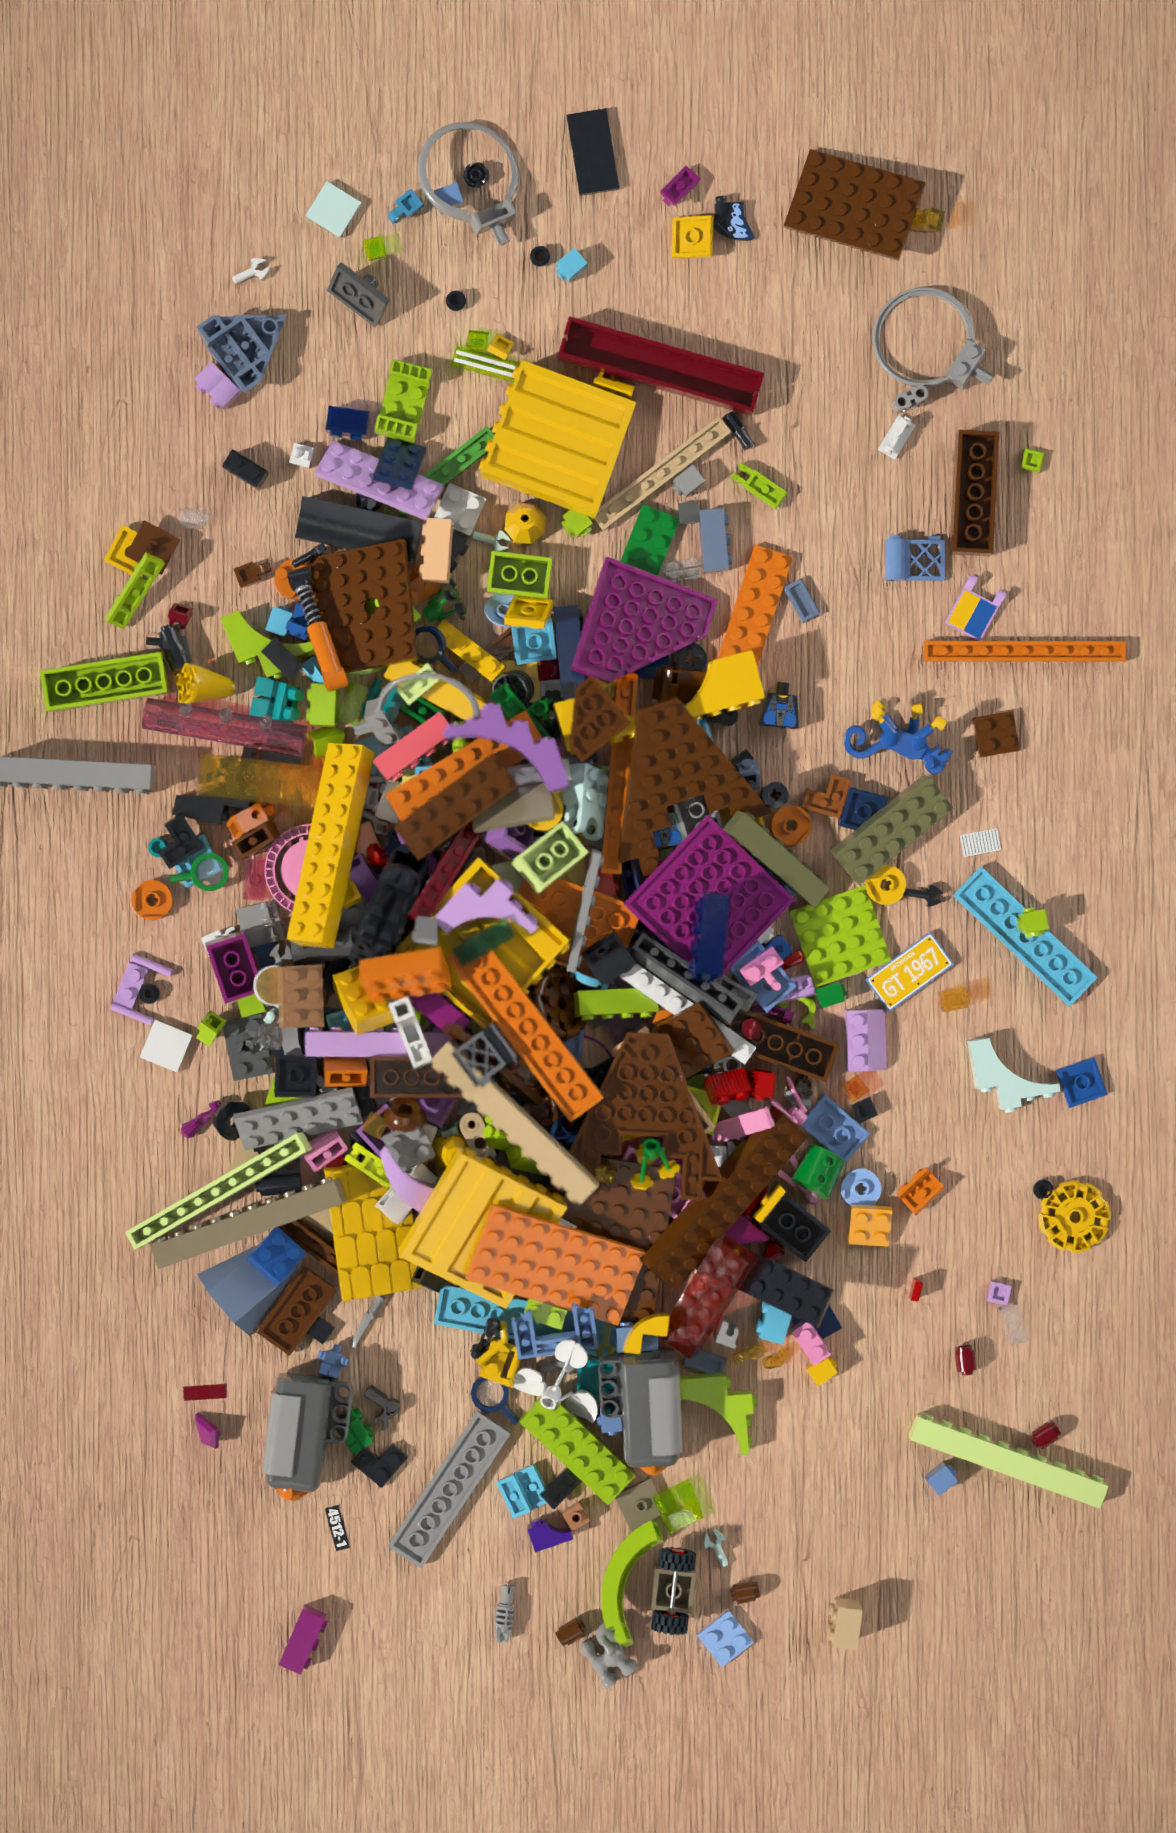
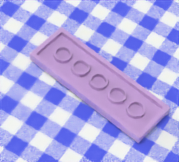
[315,440,443,520]

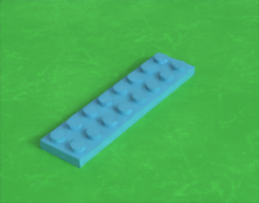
[952,866,1098,1007]

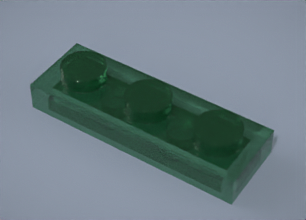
[452,917,516,966]

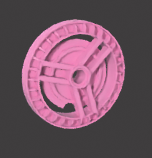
[265,824,355,912]

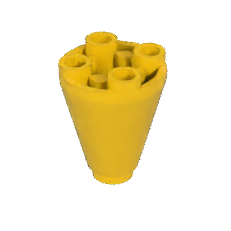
[175,663,235,704]

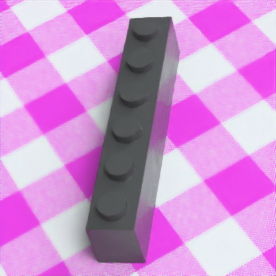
[630,933,745,1025]

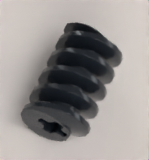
[760,782,789,809]

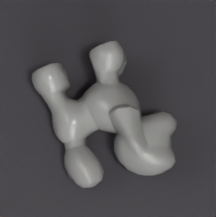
[581,1622,638,1689]

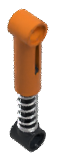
[287,566,348,692]

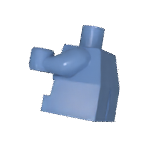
[317,1344,349,1380]

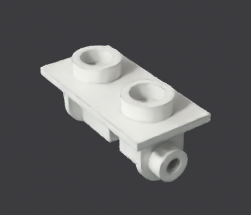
[877,415,916,460]

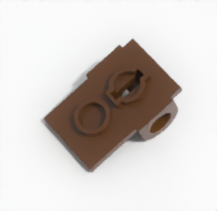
[652,665,706,702]

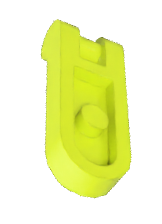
[344,1142,392,1187]

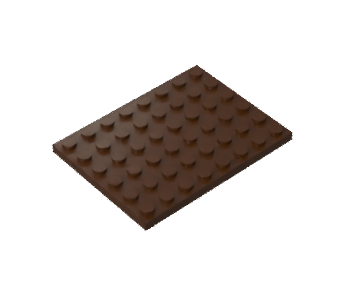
[549,1150,676,1323]

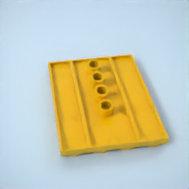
[324,1159,422,1302]

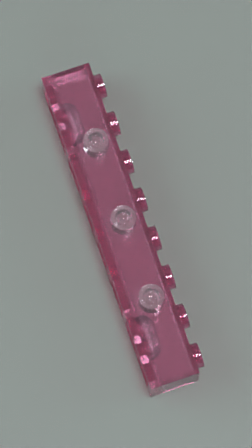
[142,698,308,757]

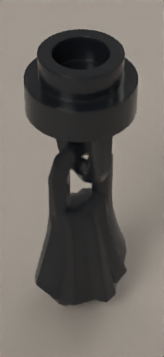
[470,1317,501,1359]

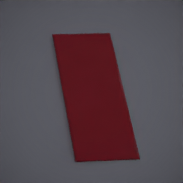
[183,1384,226,1401]

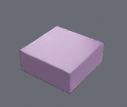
[987,1281,1012,1306]

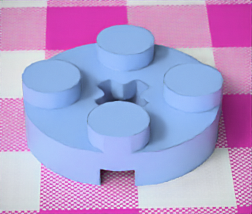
[840,1168,881,1206]

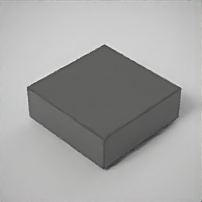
[678,502,700,525]

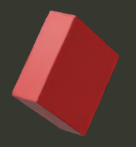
[908,1278,923,1302]

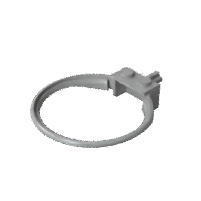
[418,122,519,246]
[872,287,995,390]
[353,673,480,751]

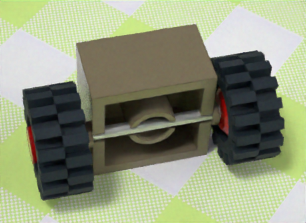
[651,1547,696,1635]

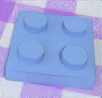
[697,1609,754,1667]

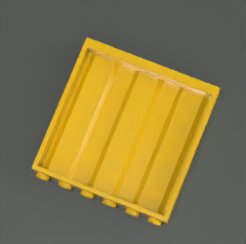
[478,360,636,519]
[396,858,570,1029]
[398,1147,567,1309]

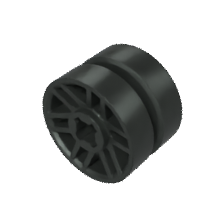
[492,670,534,705]

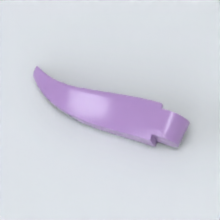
[380,1145,436,1212]

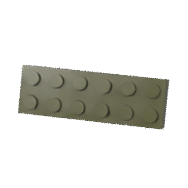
[830,774,954,885]

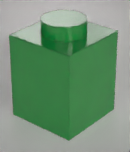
[815,981,847,1008]

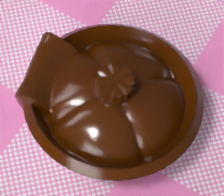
[383,1098,427,1132]

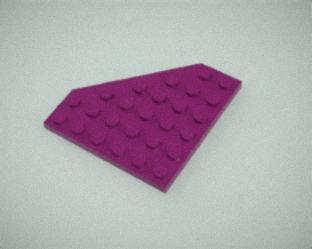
[571,556,718,684]

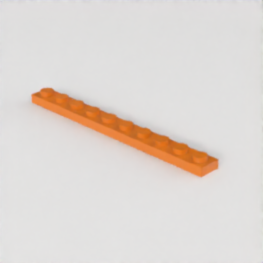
[923,641,1126,662]
[601,673,638,875]

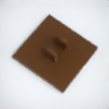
[126,520,181,575]

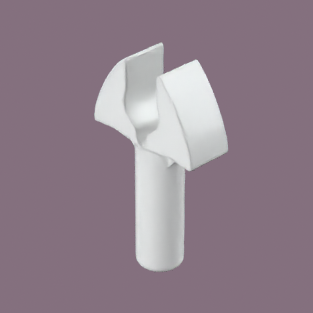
[232,258,270,284]

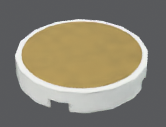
[253,965,278,1006]

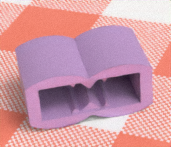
[194,362,241,410]

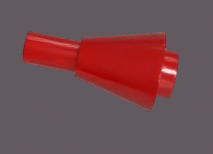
[762,1240,785,1261]

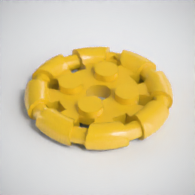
[1038,1180,1111,1253]

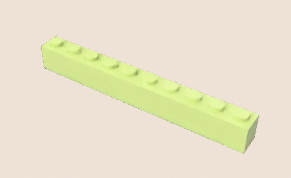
[125,1132,313,1250]
[908,1413,1108,1509]

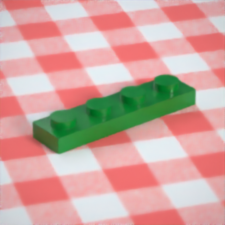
[489,683,558,746]

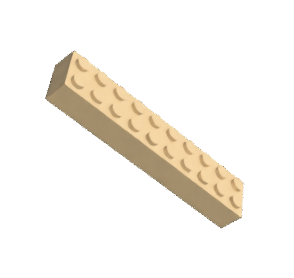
[431,1040,600,1204]

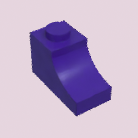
[527,1518,573,1552]

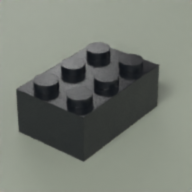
[757,1193,831,1262]

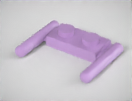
[110,953,174,1025]

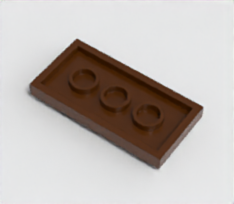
[257,1266,337,1356]

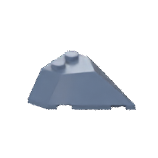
[196,314,287,393]

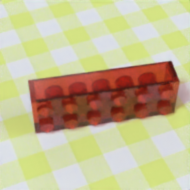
[660,1234,758,1359]

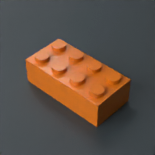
[360,947,451,1003]

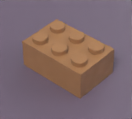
[277,965,324,1028]

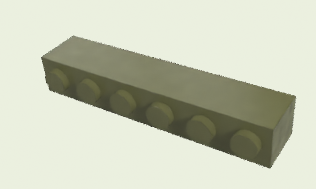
[723,811,830,907]

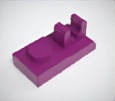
[660,166,701,207]

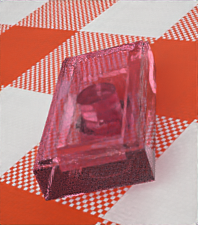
[243,859,266,901]

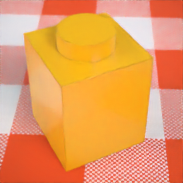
[805,1356,838,1386]

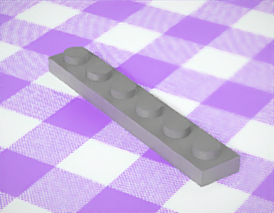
[566,849,604,973]

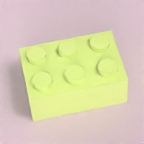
[512,821,589,895]

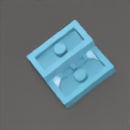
[496,1463,547,1519]

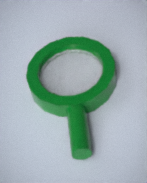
[170,853,229,891]

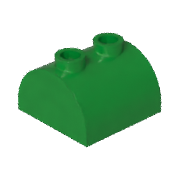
[791,1145,845,1200]

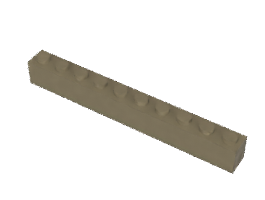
[150,1177,348,1269]

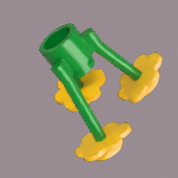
[630,1139,681,1190]

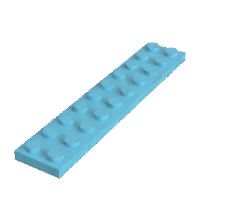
[433,1284,636,1357]

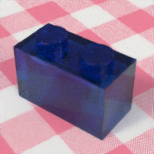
[325,406,370,441]

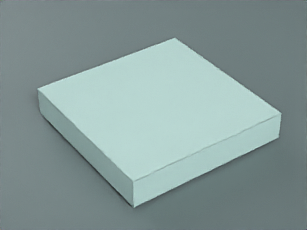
[305,181,361,238]

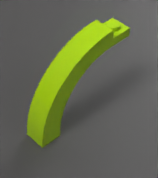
[601,1520,664,1647]

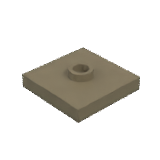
[616,1477,668,1532]

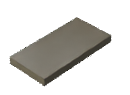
[472,782,555,833]

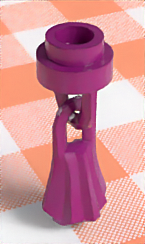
[750,1000,794,1024]
[181,1100,222,1138]

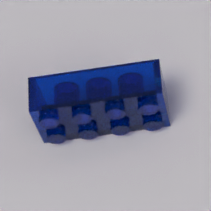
[688,892,730,983]

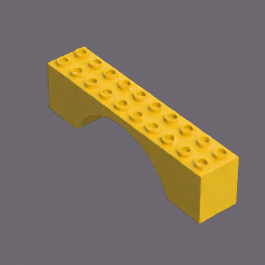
[552,650,765,755]

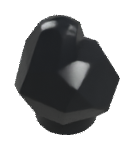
[355,493,382,511]

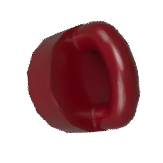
[741,1018,762,1039]

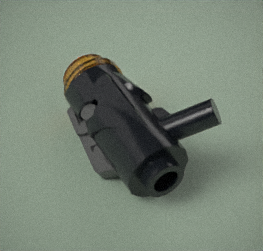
[146,624,192,676]

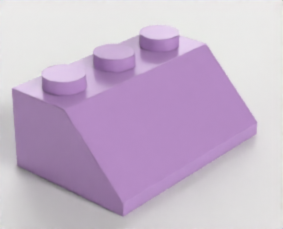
[844,1009,887,1072]

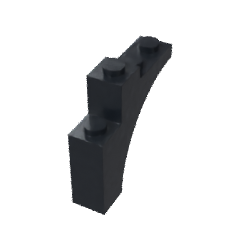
[172,746,257,825]

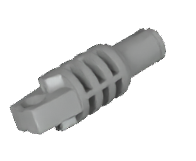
[495,1584,515,1642]

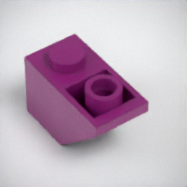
[725,1213,769,1244]

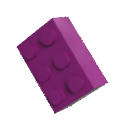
[205,930,258,1004]

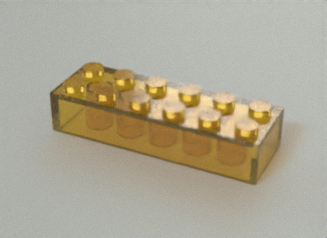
[196,753,323,809]

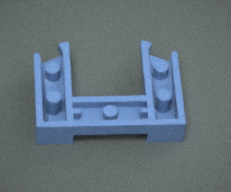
[512,1303,599,1360]

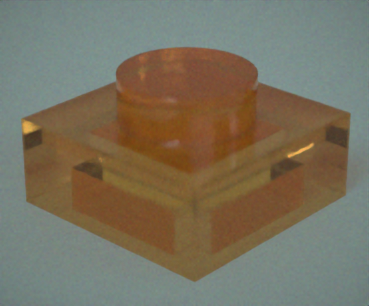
[841,1074,869,1102]

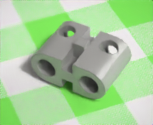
[892,386,928,413]

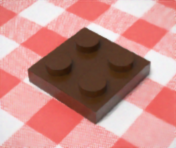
[972,711,1020,758]

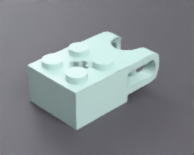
[562,763,609,841]

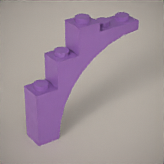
[443,703,569,794]

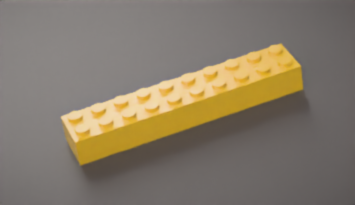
[287,743,375,949]

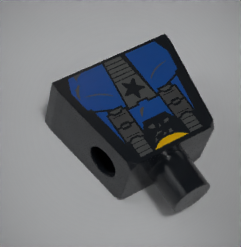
[759,682,799,730]

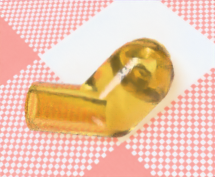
[595,1167,617,1184]
[762,1346,790,1369]

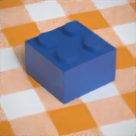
[246,1227,307,1286]

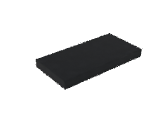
[566,108,619,196]

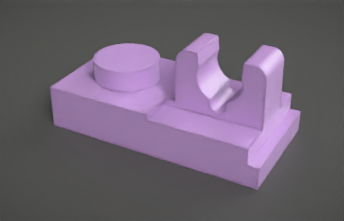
[778,974,816,1004]

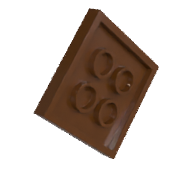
[650,1000,735,1079]

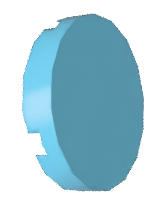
[570,971,609,990]

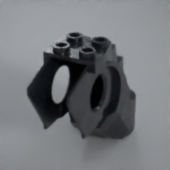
[348,844,429,969]

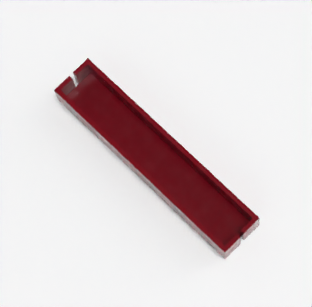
[558,316,764,416]

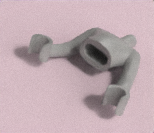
[362,775,398,834]

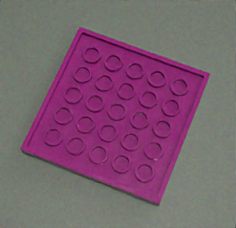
[623,815,795,982]

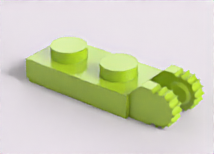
[730,462,787,510]

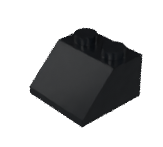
[581,930,636,987]

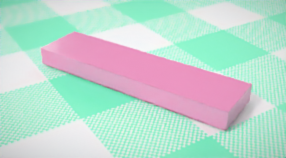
[709,1106,775,1145]

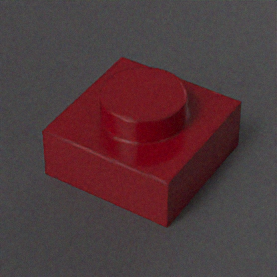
[537,659,560,681]

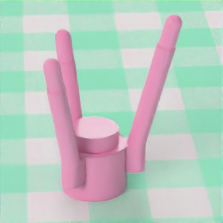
[769,1076,807,1126]

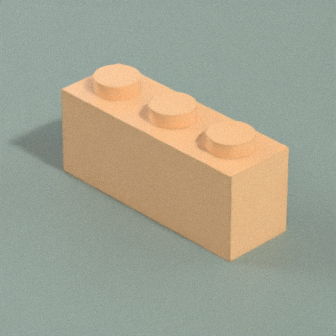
[419,518,454,584]

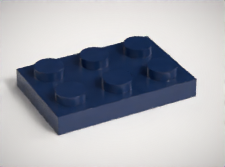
[373,437,427,490]

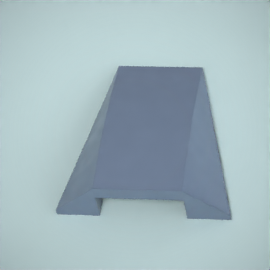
[197,1244,298,1336]

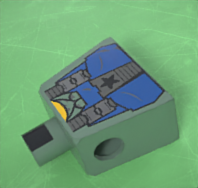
[653,813,684,850]

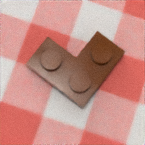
[801,774,851,819]

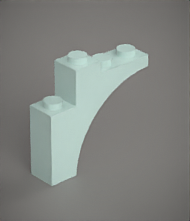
[967,1037,1060,1113]

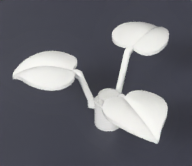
[513,1339,598,1423]

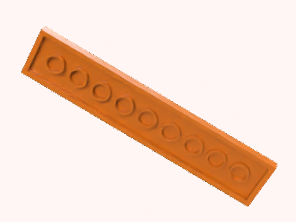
[447,933,604,1122]

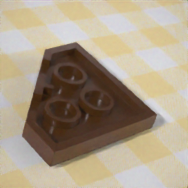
[569,675,631,762]

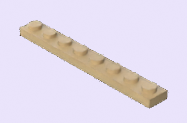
[594,416,731,531]

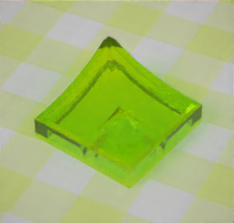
[652,1479,704,1534]

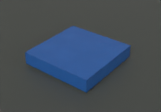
[1055,1057,1107,1108]

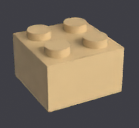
[827,1597,863,1651]

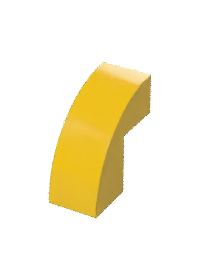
[623,1313,669,1354]

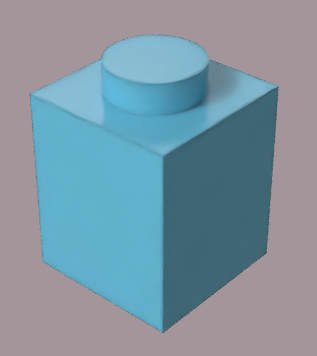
[555,248,588,283]
[265,605,293,638]

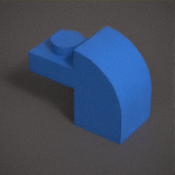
[285,601,308,640]

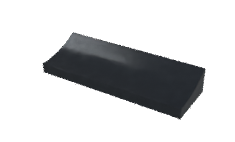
[295,496,422,564]

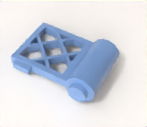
[885,535,945,581]

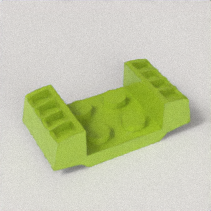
[375,359,433,444]

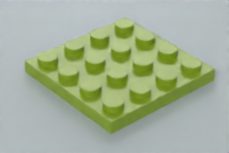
[789,885,891,988]

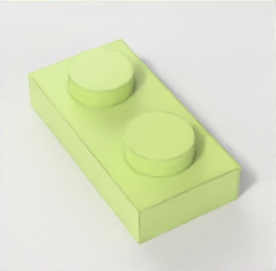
[396,663,440,705]

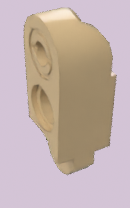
[459,1112,498,1162]

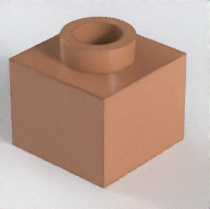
[562,1501,590,1531]

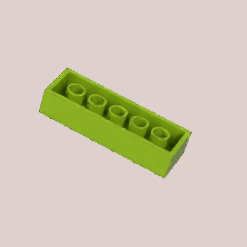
[40,652,170,713]
[519,1396,636,1505]

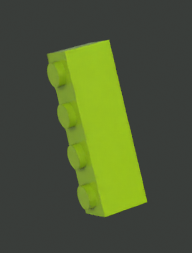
[573,988,659,1021]

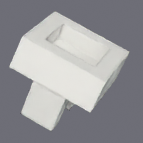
[289,443,314,468]

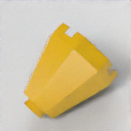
[504,502,546,545]
[432,1132,470,1171]

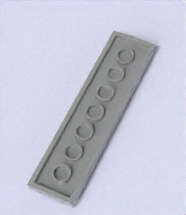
[388,1410,511,1568]

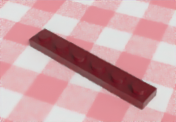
[408,820,482,920]

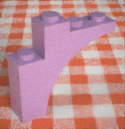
[434,878,539,934]

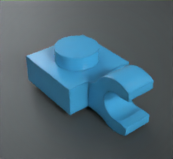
[388,189,424,224]

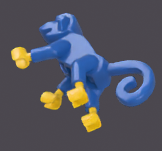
[844,700,953,774]

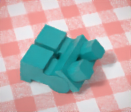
[249,676,304,723]

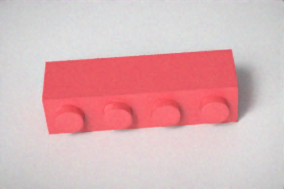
[373,712,451,782]

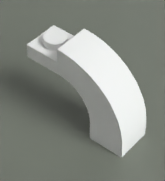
[389,997,432,1069]

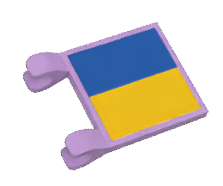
[944,575,1006,641]

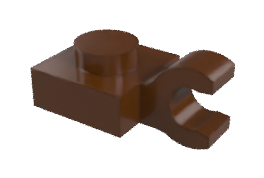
[234,562,272,588]

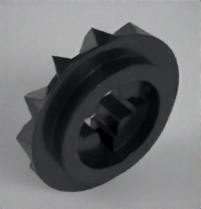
[675,643,707,671]

